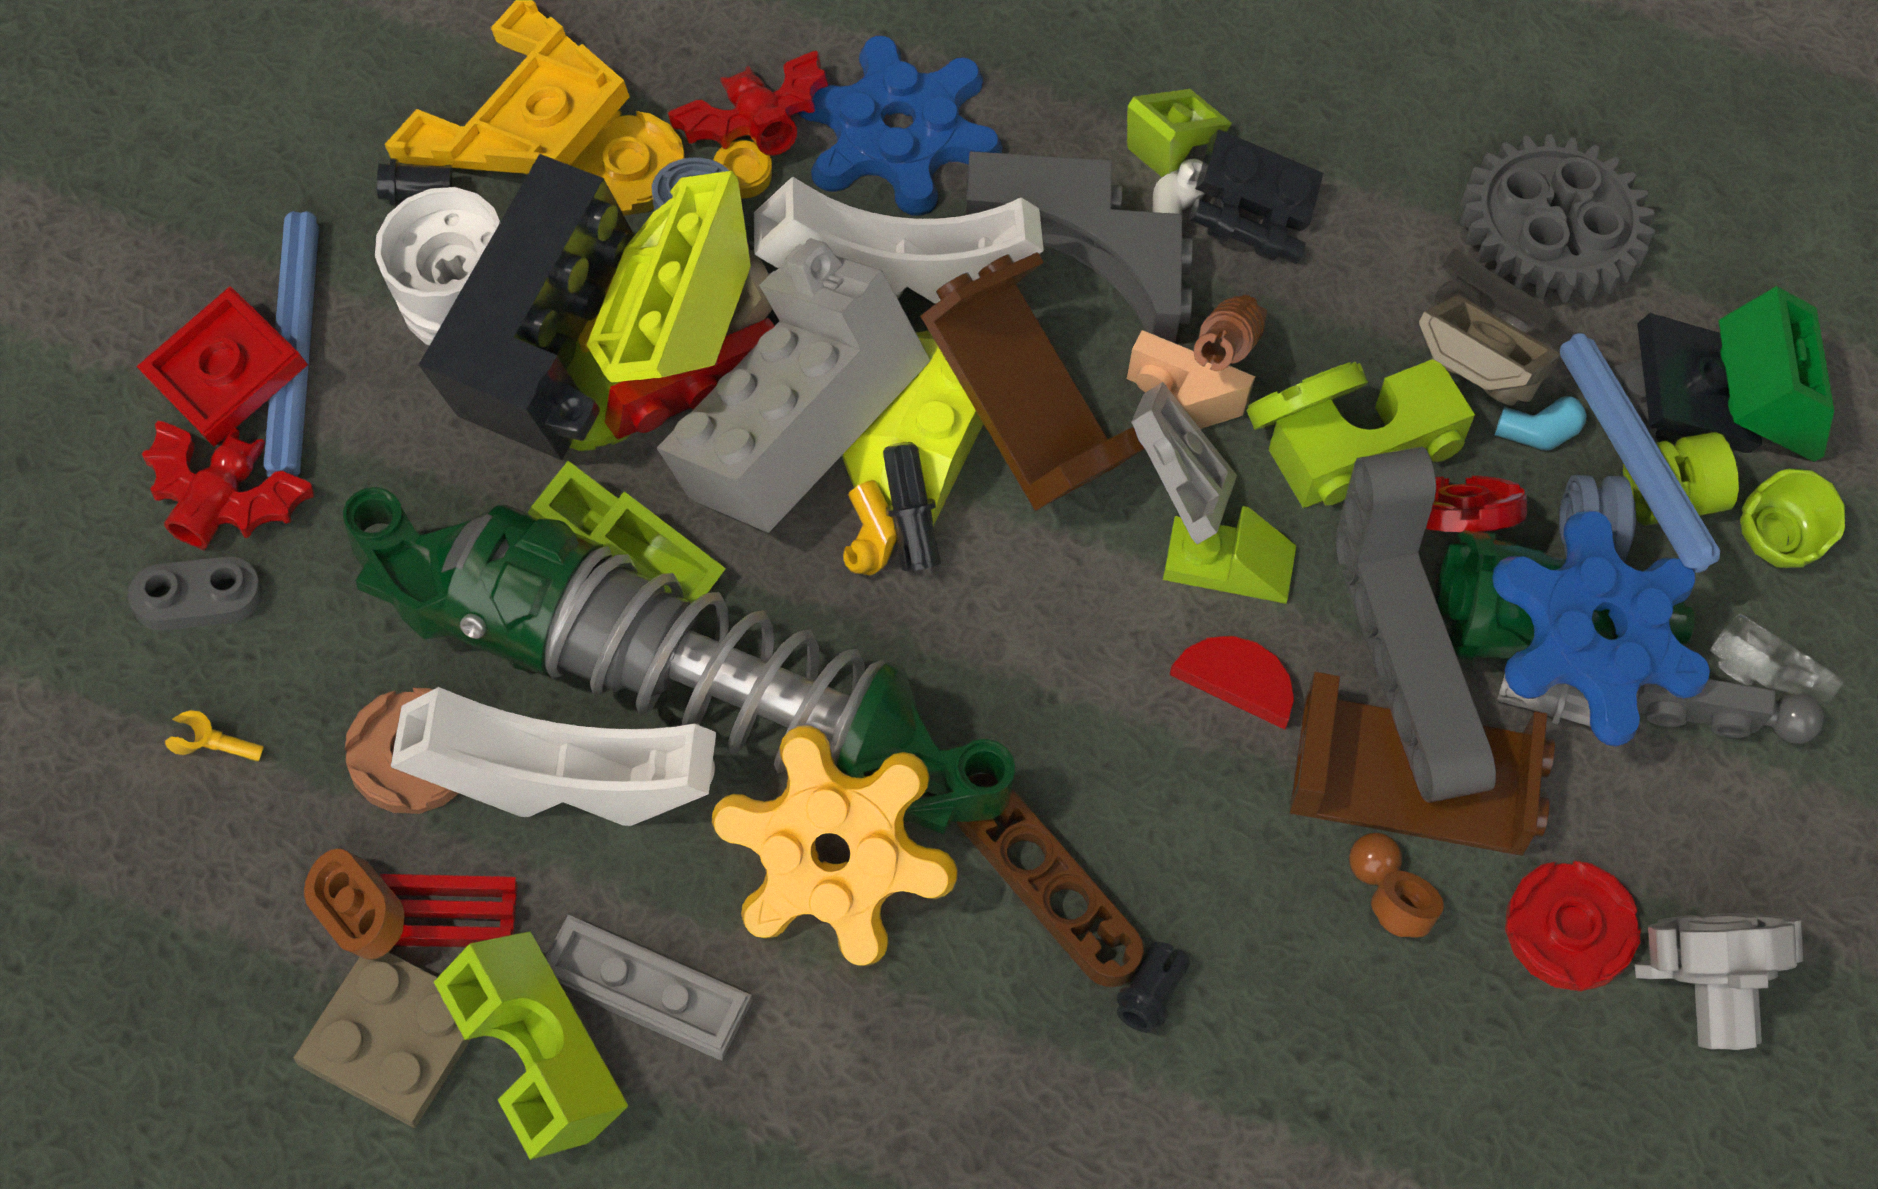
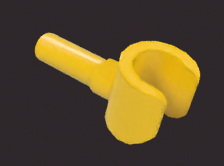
[165,710,264,762]

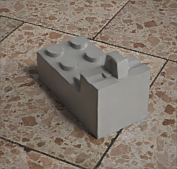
[657,238,930,533]

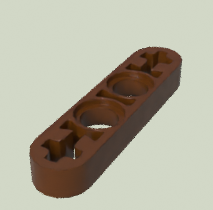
[957,774,1144,987]

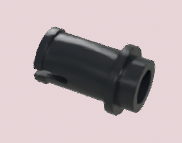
[377,158,453,206]
[1117,942,1190,1033]

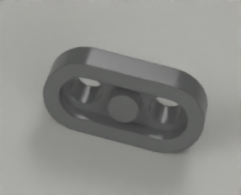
[128,556,262,631]

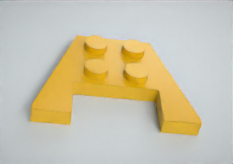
[384,0,630,174]

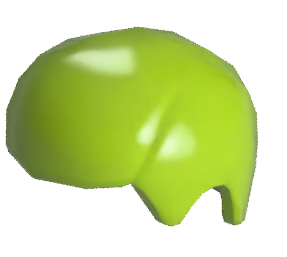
[1740,468,1845,568]

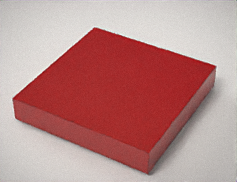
[136,286,308,447]

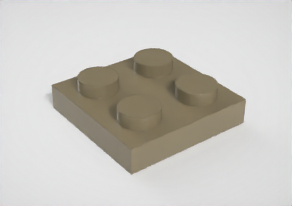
[293,952,471,1129]

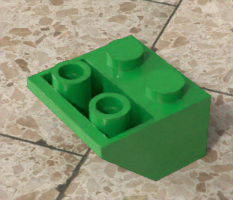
[1718,286,1834,462]

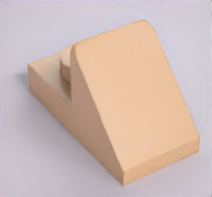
[1127,330,1255,429]

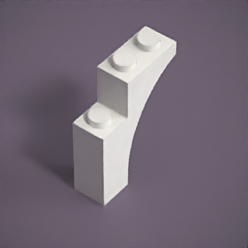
[754,177,1044,304]
[391,687,716,826]

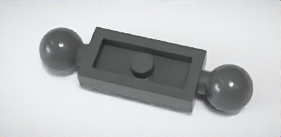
[1636,679,1824,744]

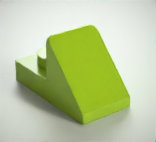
[1127,89,1232,177]
[1163,506,1296,604]

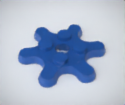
[797,36,1003,216]
[1493,511,1710,747]

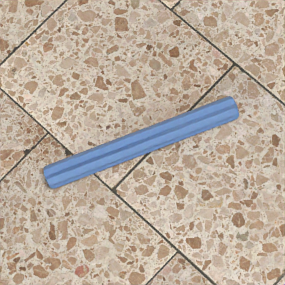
[264,211,319,477]
[1560,333,1720,573]

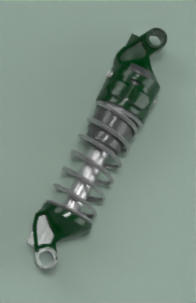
[343,487,1016,835]

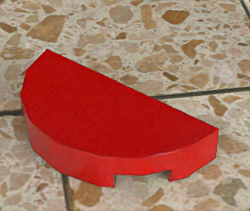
[1169,636,1294,730]

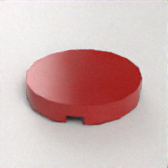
[1426,475,1527,532]
[1505,861,1641,991]

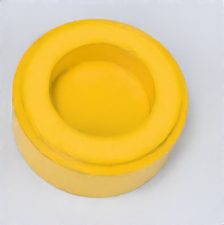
[713,140,772,199]

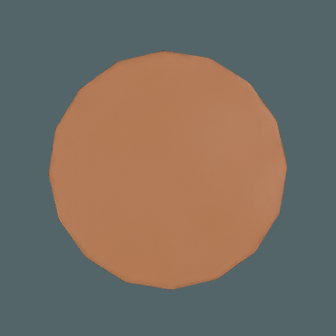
[345,688,459,814]

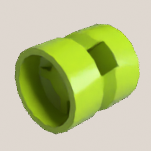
[1623,432,1739,526]

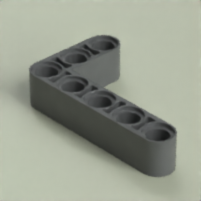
[1335,446,1496,803]

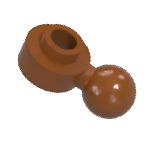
[1349,833,1444,937]

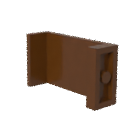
[920,252,1145,511]
[1289,671,1555,856]

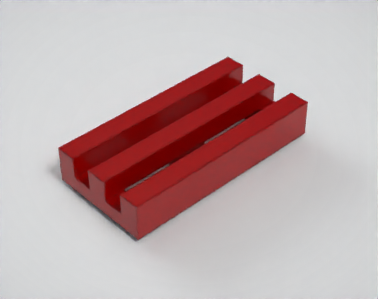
[380,874,518,947]

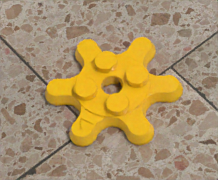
[712,725,958,966]

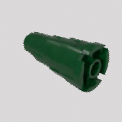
[1436,530,1695,661]

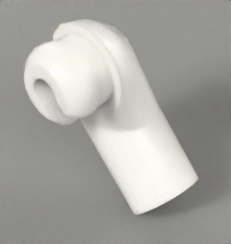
[1153,159,1205,214]

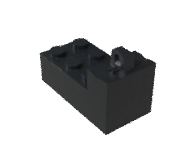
[418,154,635,460]

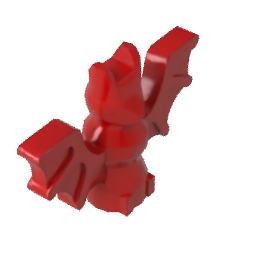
[668,51,828,156]
[142,421,315,551]

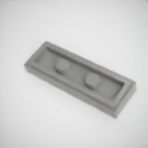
[545,915,752,1061]

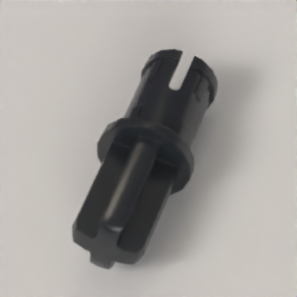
[883,442,941,571]

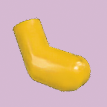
[843,480,897,575]

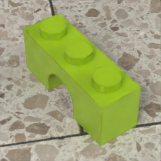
[1269,359,1475,509]
[434,931,628,1160]

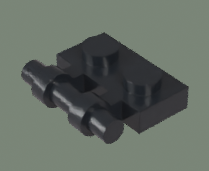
[1189,129,1324,264]

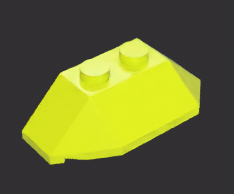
[587,171,751,382]
[842,331,983,526]

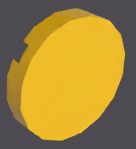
[571,111,684,216]

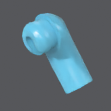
[1495,396,1587,451]

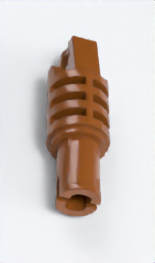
[1193,294,1267,371]

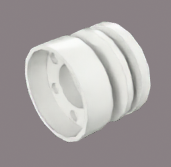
[375,187,500,345]

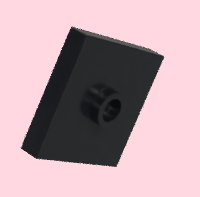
[1637,313,1762,453]

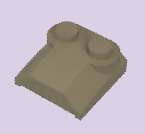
[1419,294,1561,405]

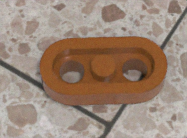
[304,849,405,960]

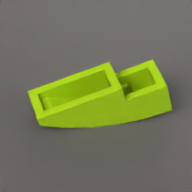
[528,461,726,604]

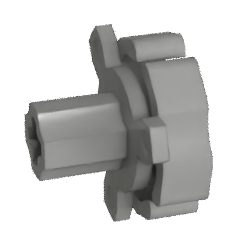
[1635,913,1804,1050]

